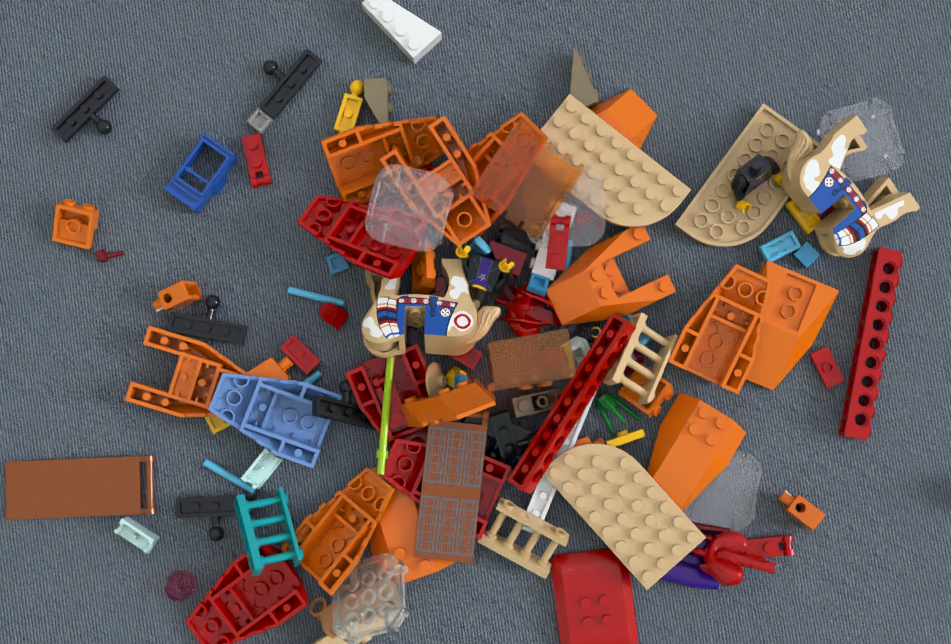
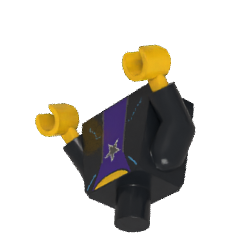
[731,154,783,214]
[455,245,514,302]

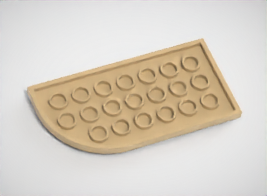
[533,94,691,228]
[674,103,820,247]
[544,443,706,590]

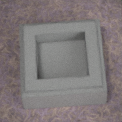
[246,107,274,135]

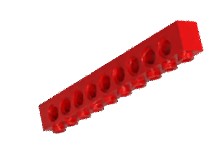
[838,247,903,441]
[507,313,636,494]

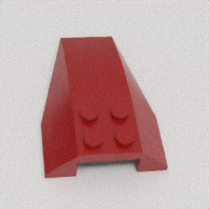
[297,195,428,280]
[345,343,429,449]
[380,438,511,540]
[185,544,309,644]

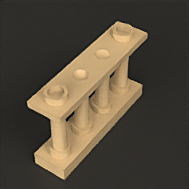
[603,312,678,405]
[477,497,570,579]

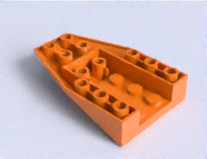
[746,261,839,391]

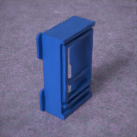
[163,133,239,213]

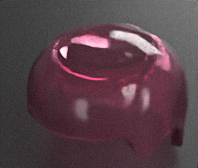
[164,570,197,602]

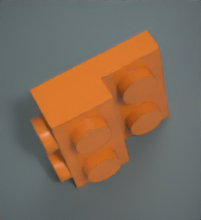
[52,199,99,250]
[411,242,436,295]
[618,363,674,418]

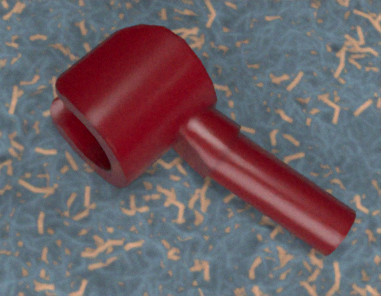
[95,249,124,263]

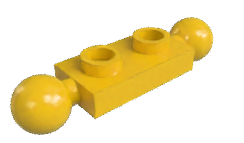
[334,80,364,133]

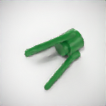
[596,392,642,436]

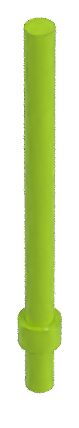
[376,356,395,475]

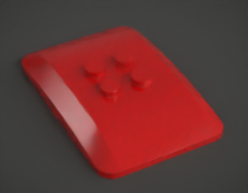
[551,548,638,644]

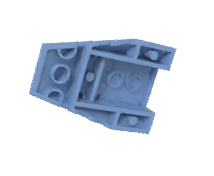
[208,372,342,468]

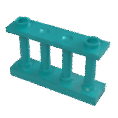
[233,487,303,577]

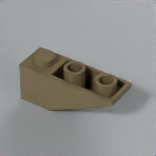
[569,49,600,109]
[364,78,392,124]
[507,386,566,418]

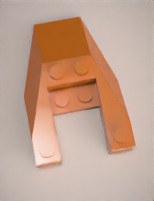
[590,89,658,149]
[380,115,492,246]
[546,227,676,325]
[125,326,250,417]
[400,376,496,427]

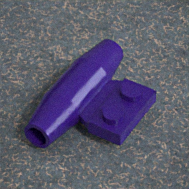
[660,539,720,590]

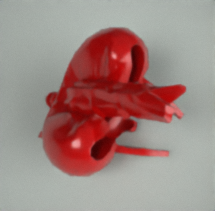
[494,283,561,340]
[691,531,777,587]

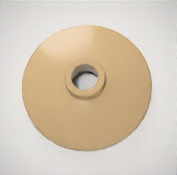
[426,362,447,397]

